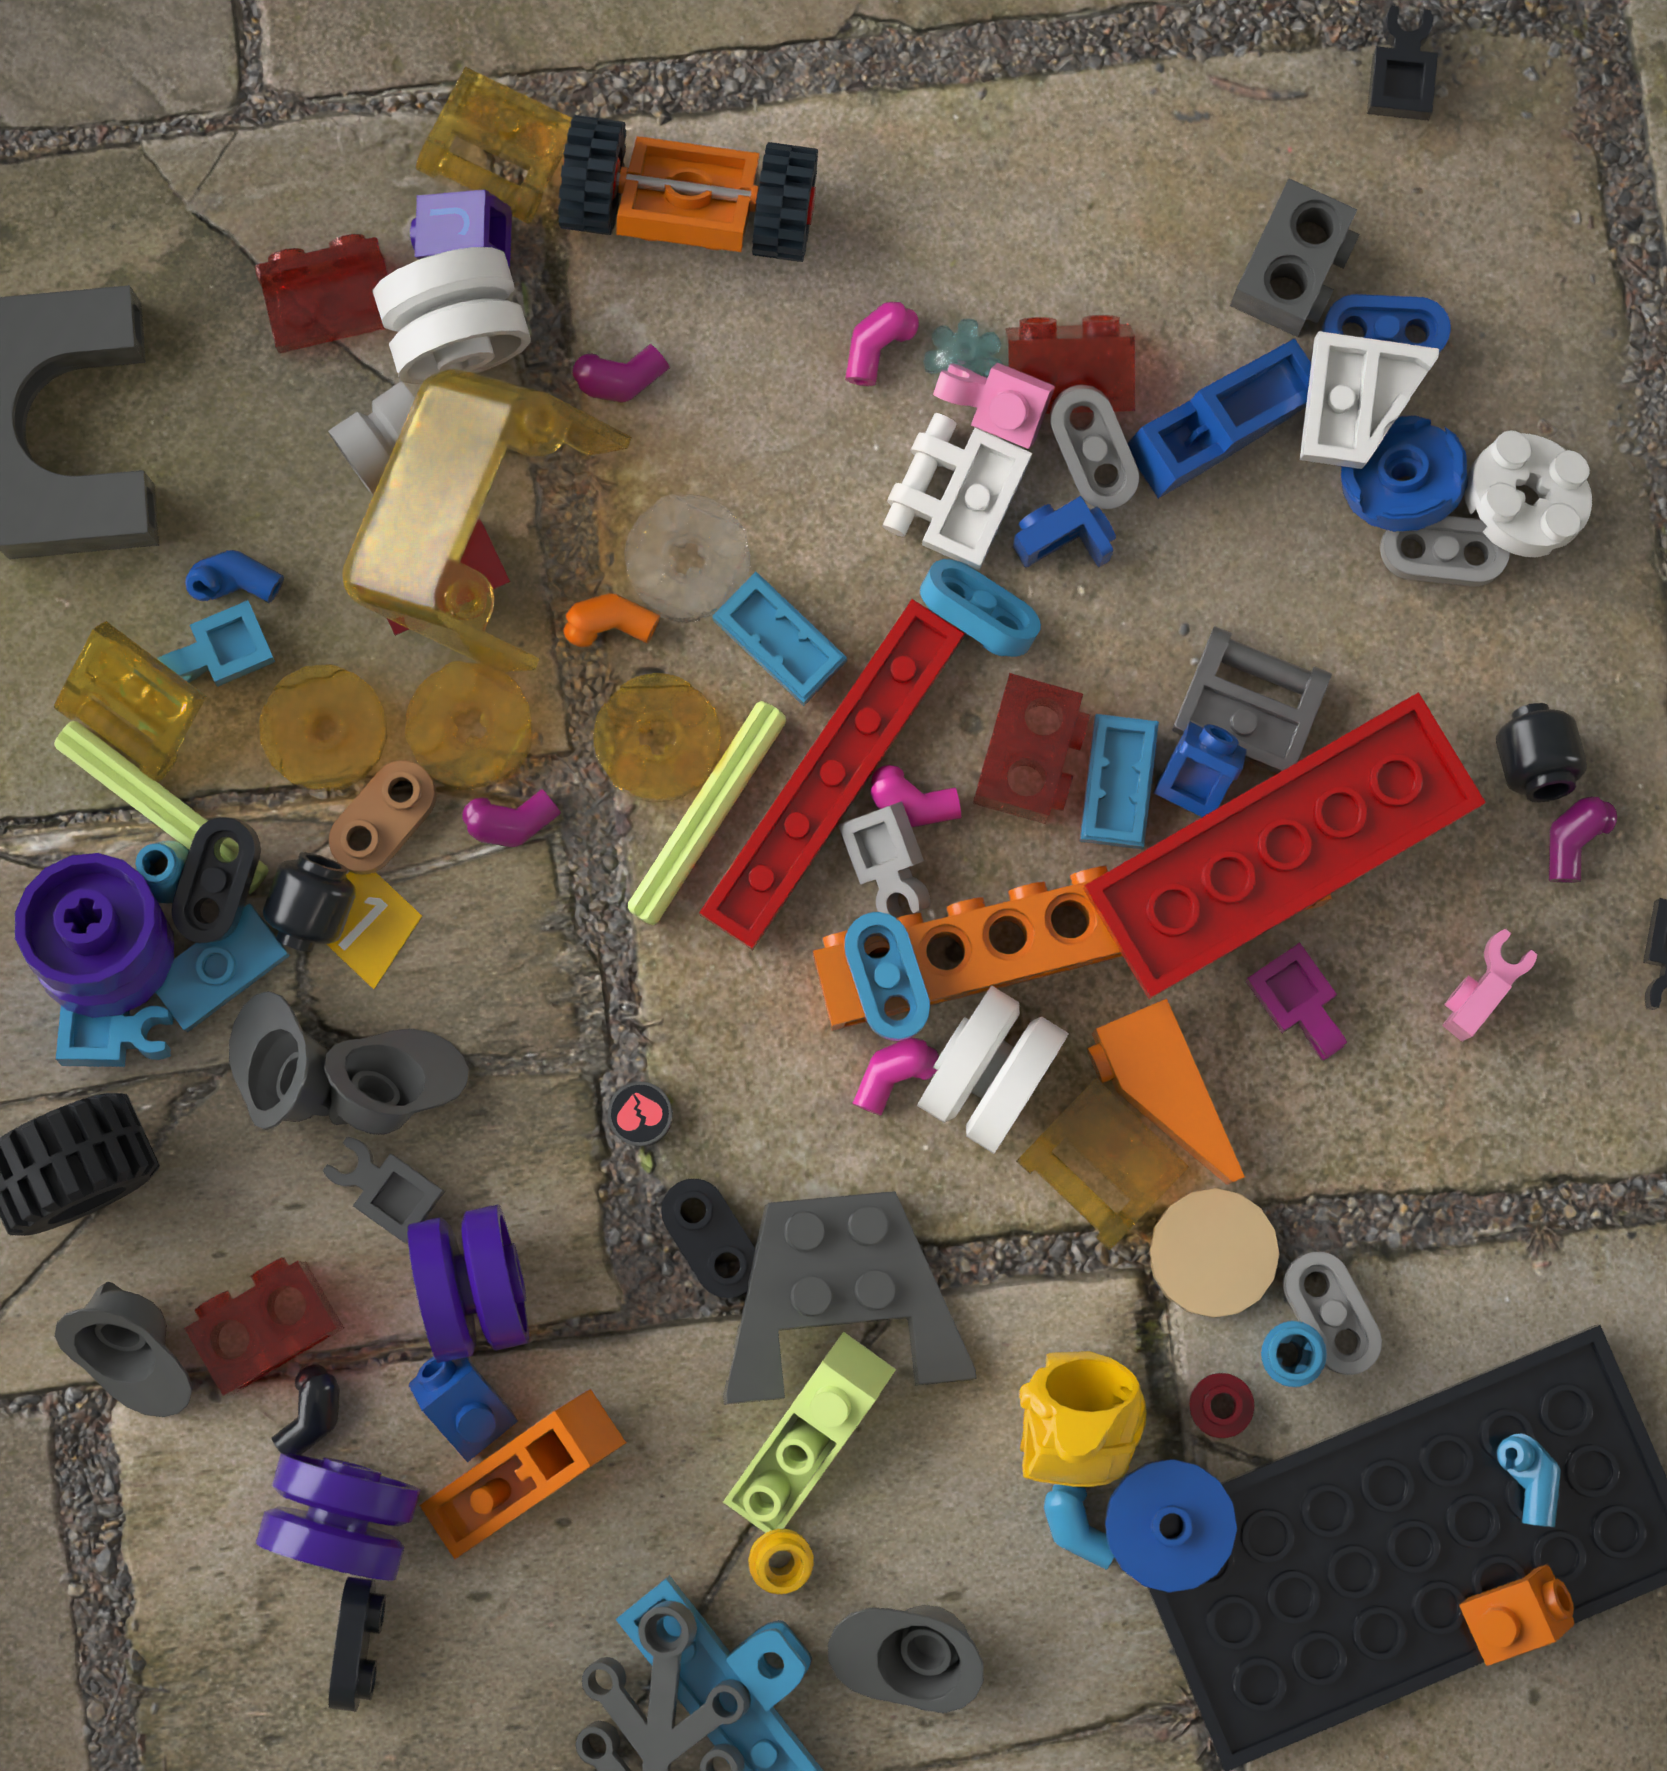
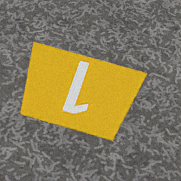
[326,872,422,989]

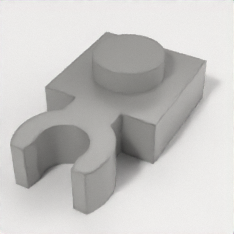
[838,801,931,918]

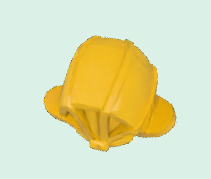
[1019,1351,1146,1487]

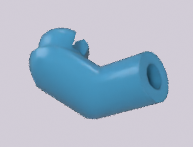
[1497,1434,1561,1527]
[1044,1484,1114,1570]

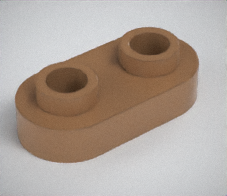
[329,760,437,875]

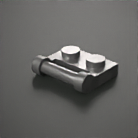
[1172,626,1332,774]

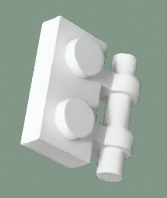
[882,413,1032,571]

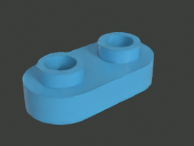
[920,559,1041,657]
[844,912,930,1041]

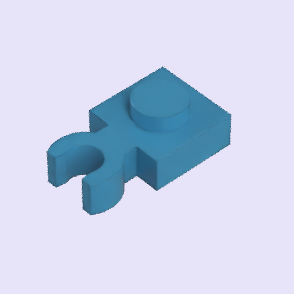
[56,1006,174,1067]

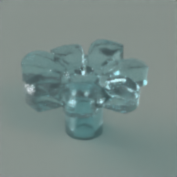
[924,319,1003,385]

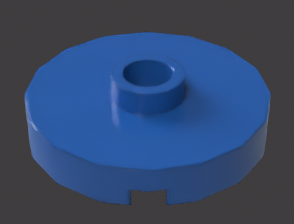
[1341,416,1468,532]
[1105,1459,1237,1592]

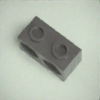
[1230,178,1360,337]

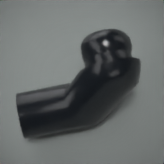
[271,1364,340,1455]

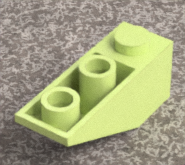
[723,1332,896,1533]

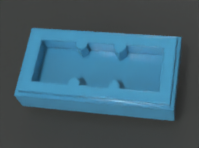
[712,572,847,706]
[1079,714,1159,849]
[156,903,290,1032]

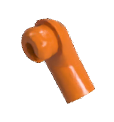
[563,593,661,647]

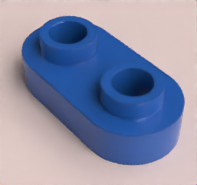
[1322,294,1451,355]

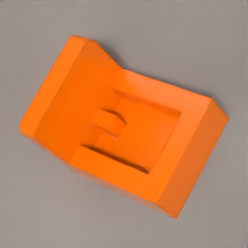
[1459,1564,1574,1666]

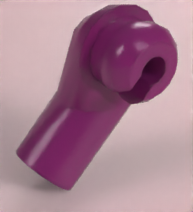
[572,344,670,403]
[462,789,561,848]
[1549,796,1617,883]

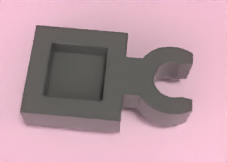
[323,1137,445,1244]

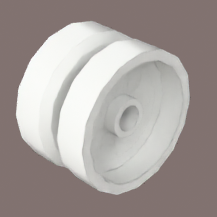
[373,247,531,384]
[917,986,1069,1154]

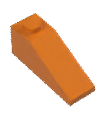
[1087,998,1245,1185]
[419,1389,626,1560]

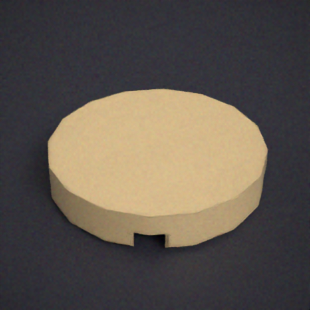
[1149,1188,1279,1318]

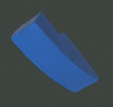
[1127,338,1311,498]

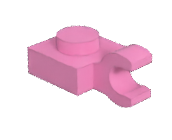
[933,363,1055,449]
[1442,929,1537,1041]

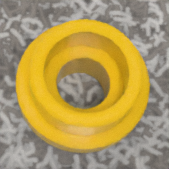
[748,1529,814,1594]

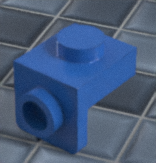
[1013,496,1116,568]
[1154,721,1247,817]
[409,1356,518,1462]

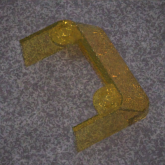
[342,369,632,672]

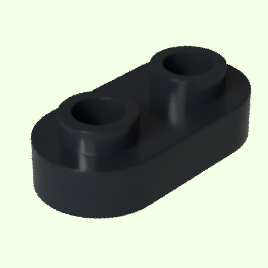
[172,817,261,943]
[661,1178,755,1298]
[328,1576,386,1712]

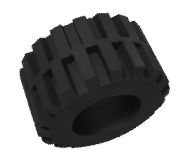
[0,1093,160,1236]

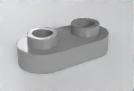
[1050,385,1139,509]
[1380,516,1510,587]
[1283,1252,1382,1375]

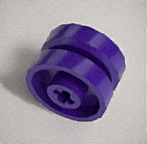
[15,853,174,1018]
[407,1204,529,1363]
[255,1453,421,1581]

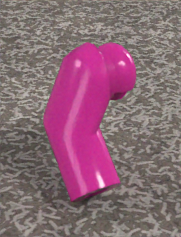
[845,302,919,386]
[870,765,962,827]
[852,1038,939,1116]

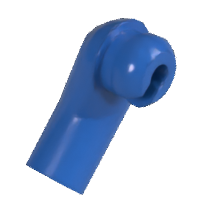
[185,550,284,603]

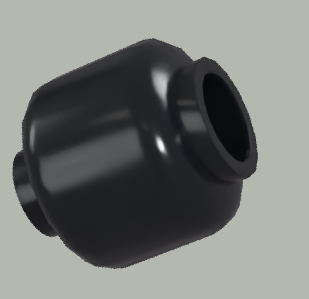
[1496,703,1587,802]
[263,852,356,952]

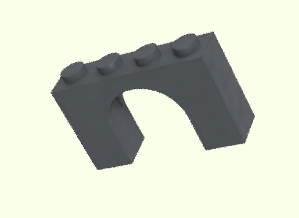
[0,285,159,559]

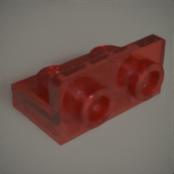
[254,234,389,353]
[1006,315,1135,414]

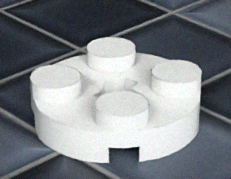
[1464,430,1592,557]

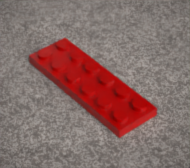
[1083,692,1486,1000]

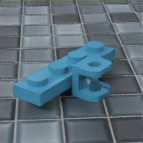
[616,1575,823,1771]

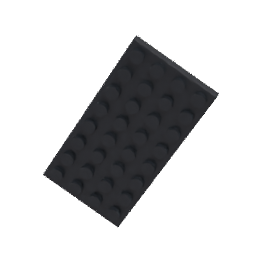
[1147,1325,1667,1771]

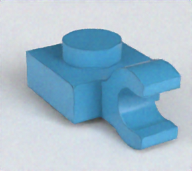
[155,600,275,690]

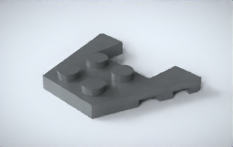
[723,1191,977,1405]

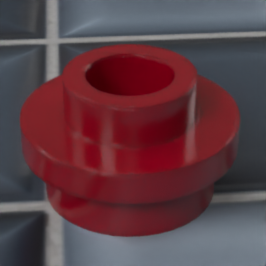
[1189,1373,1255,1438]

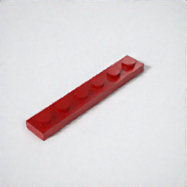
[699,599,965,951]

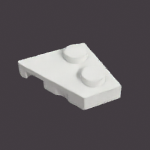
[1300,331,1439,469]

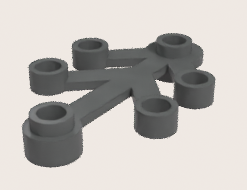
[576,1601,751,1771]

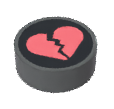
[608,1082,673,1147]

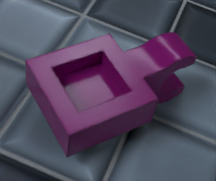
[1246,942,1347,1061]

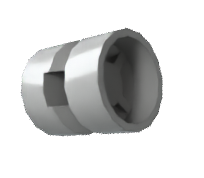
[328,381,448,498]

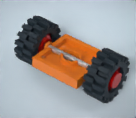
[558,115,818,262]

